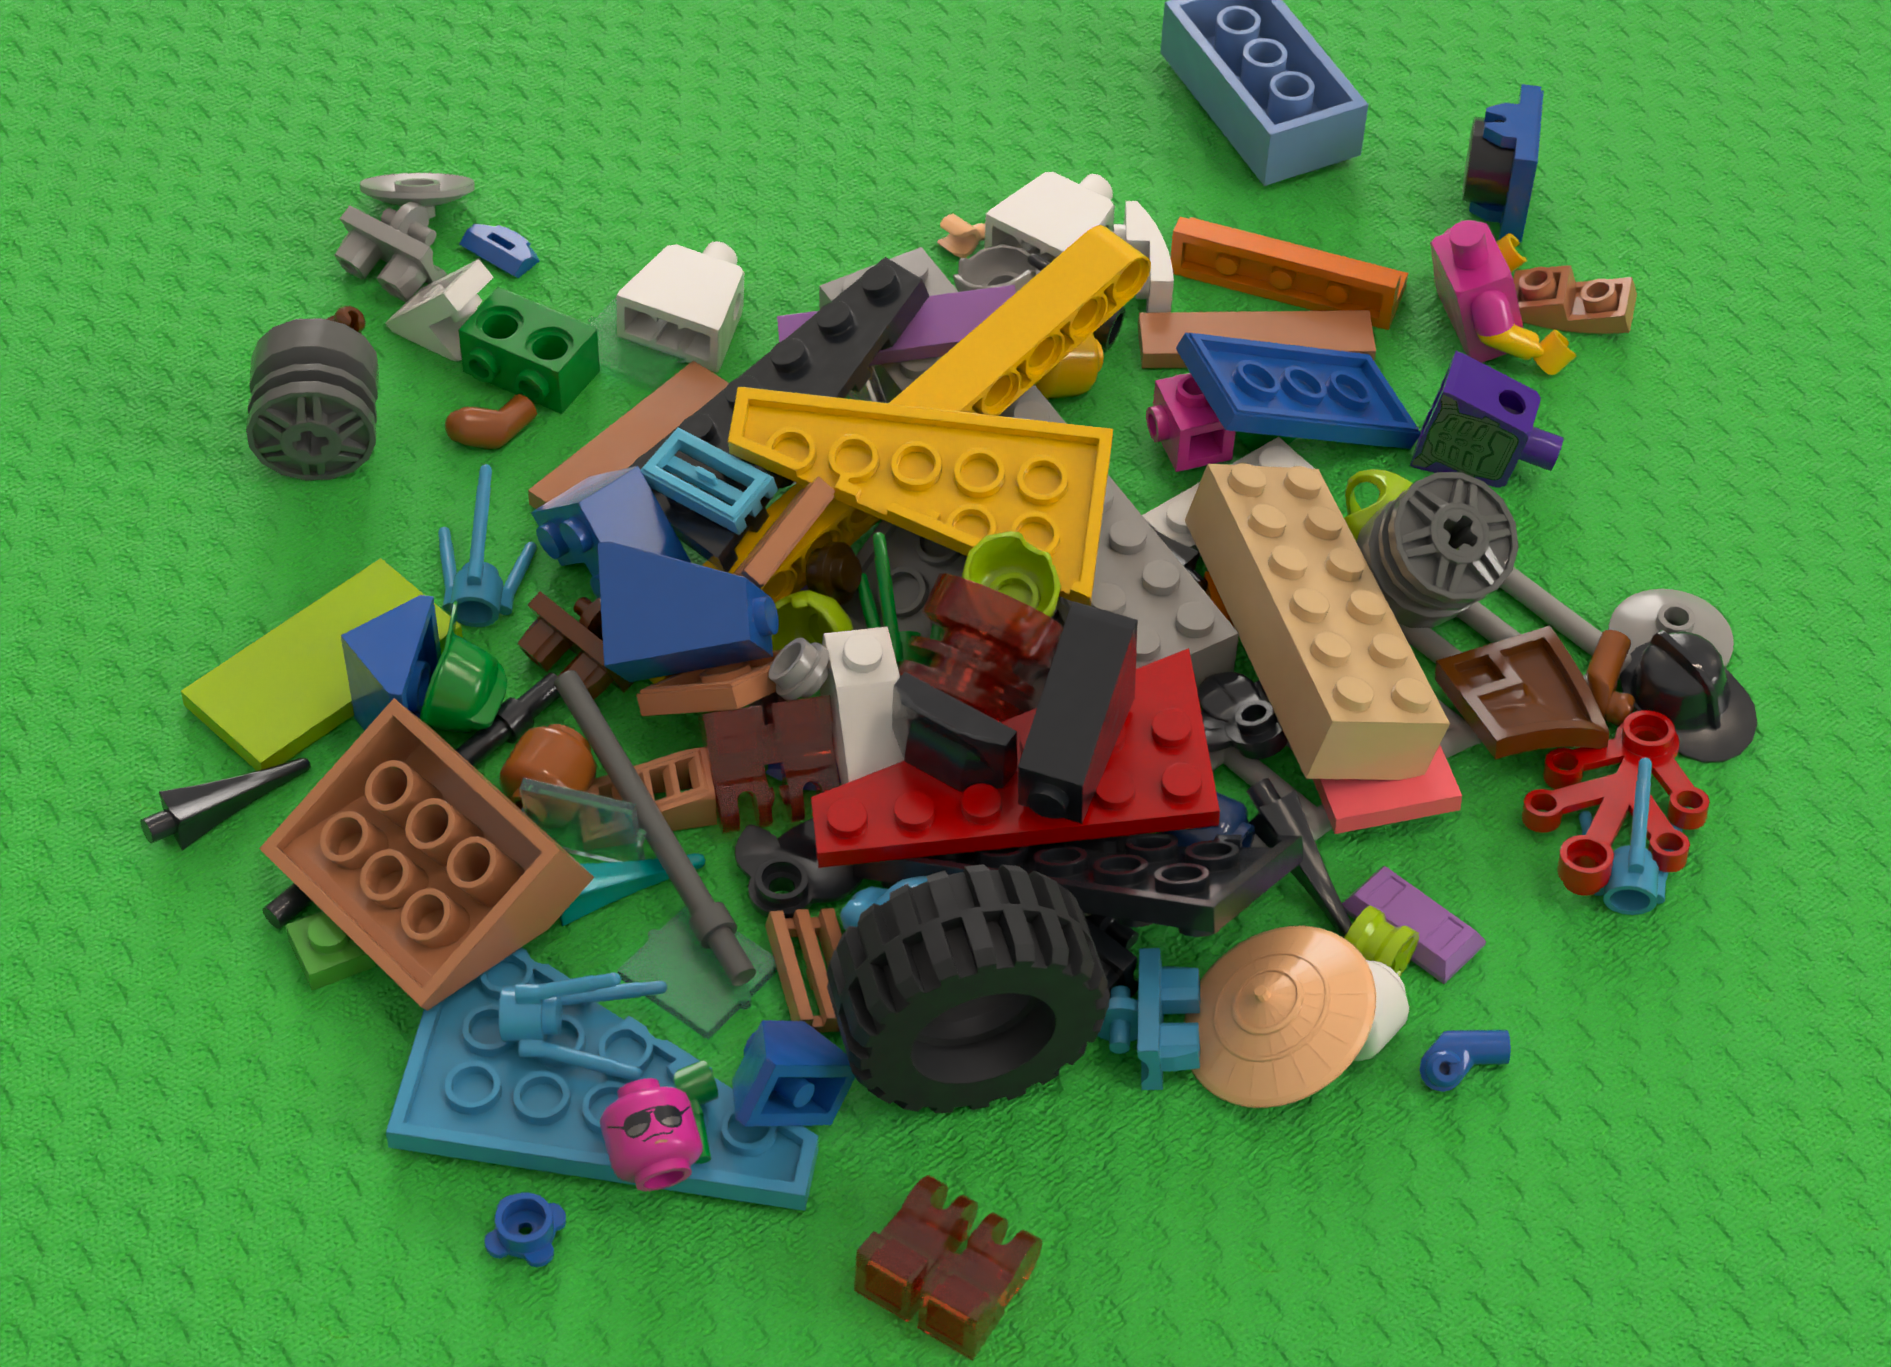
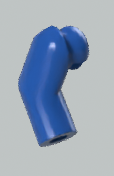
[1420,1030,1511,1092]

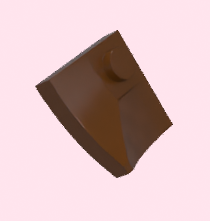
[1435,626,1609,759]

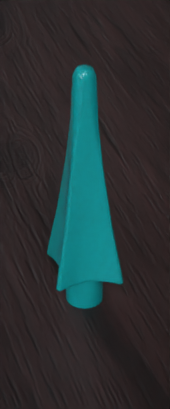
[560,853,705,927]

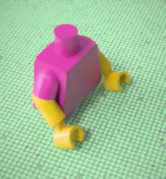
[1430,220,1576,375]

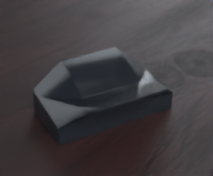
[892,672,1018,792]

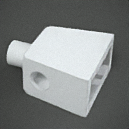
[984,172,1115,263]
[617,242,745,373]

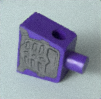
[1410,351,1564,488]

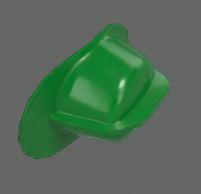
[420,600,507,733]

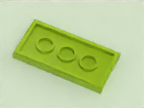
[181,558,463,771]

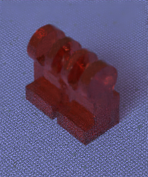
[698,695,840,834]
[854,1175,1042,1361]

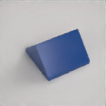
[341,595,441,731]

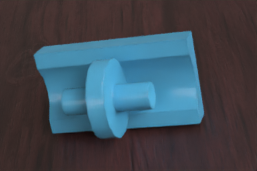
[1098,948,1201,1090]

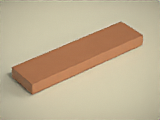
[1138,310,1376,368]
[528,360,729,509]

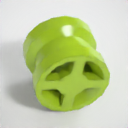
[1345,905,1419,977]

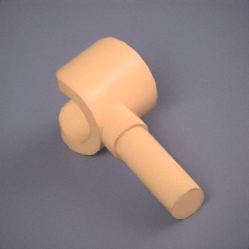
[937,214,985,258]

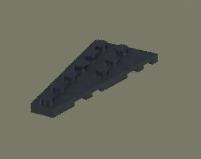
[853,833,1303,937]

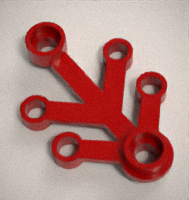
[1522,710,1710,896]

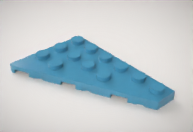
[386,947,818,1211]

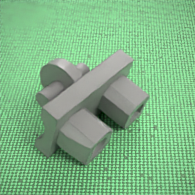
[334,202,447,302]

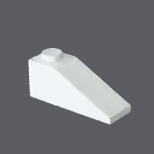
[820,627,904,785]

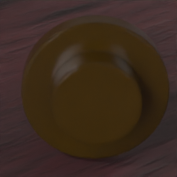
[805,542,862,605]

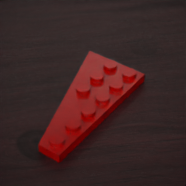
[811,648,1220,868]

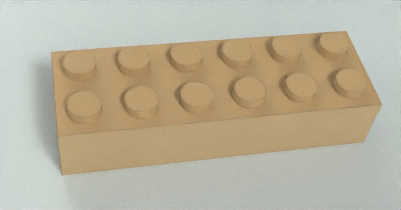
[1185,463,1450,780]

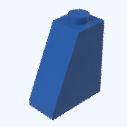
[597,541,779,682]

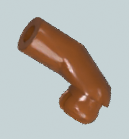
[445,394,537,450]
[1586,630,1635,727]

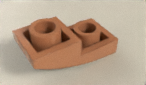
[1513,265,1637,334]

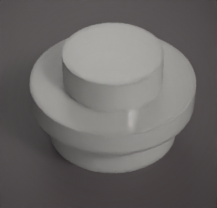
[769,638,829,701]

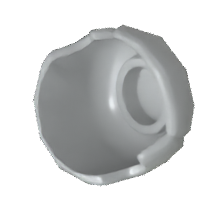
[953,244,1040,292]

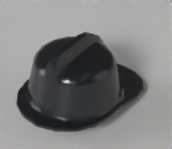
[1620,629,1757,763]

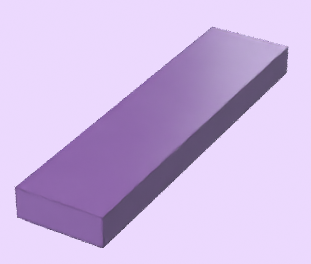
[777,284,1016,366]

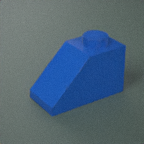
[732,1020,855,1127]

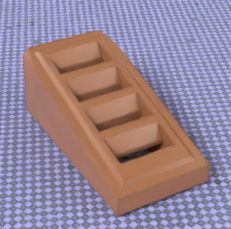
[580,747,717,843]

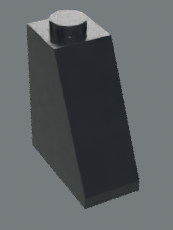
[1018,601,1138,824]

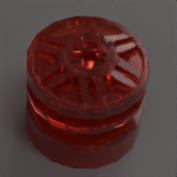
[898,573,1063,722]

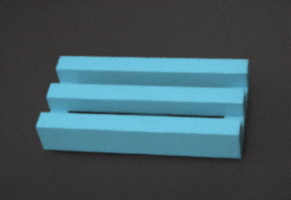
[641,427,778,535]

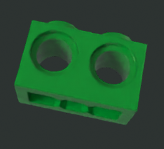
[458,287,600,414]

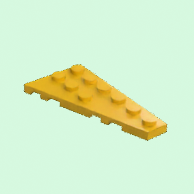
[728,387,1113,606]

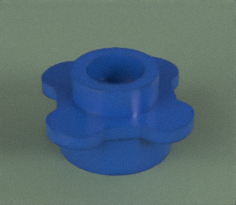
[484,1193,566,1267]

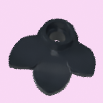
[1198,672,1288,759]
[735,818,863,919]

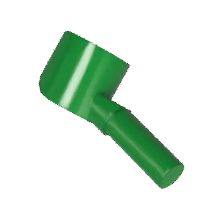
[673,1061,719,1164]

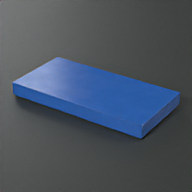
[1175,333,1421,449]

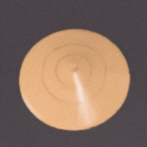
[1184,926,1376,1108]

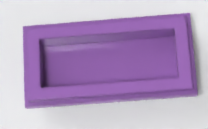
[1342,866,1486,984]

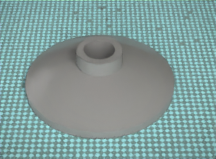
[360,173,475,218]
[1608,589,1734,668]

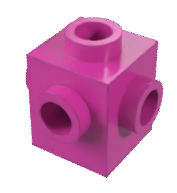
[1146,373,1236,472]

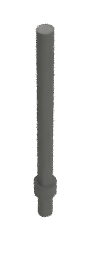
[554,670,756,986]

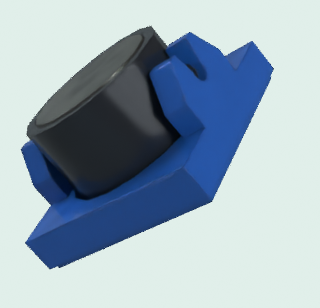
[1462,84,1544,242]

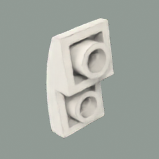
[1113,201,1174,313]

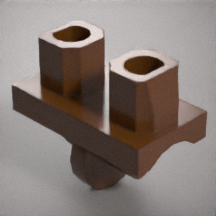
[517,591,634,700]

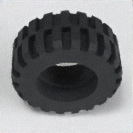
[827,865,1110,1113]

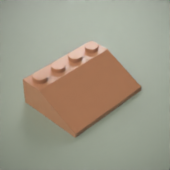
[259,698,594,1011]

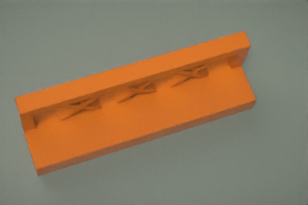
[1170,217,1408,330]

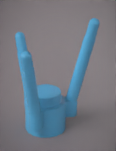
[438,464,537,627]
[1579,758,1690,915]
[499,973,667,1081]

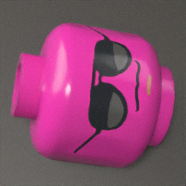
[600,1078,703,1191]

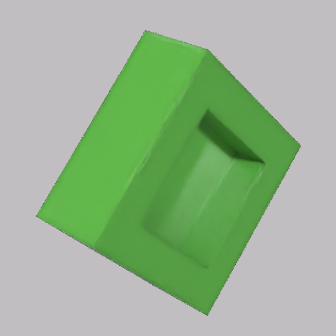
[286,911,376,991]

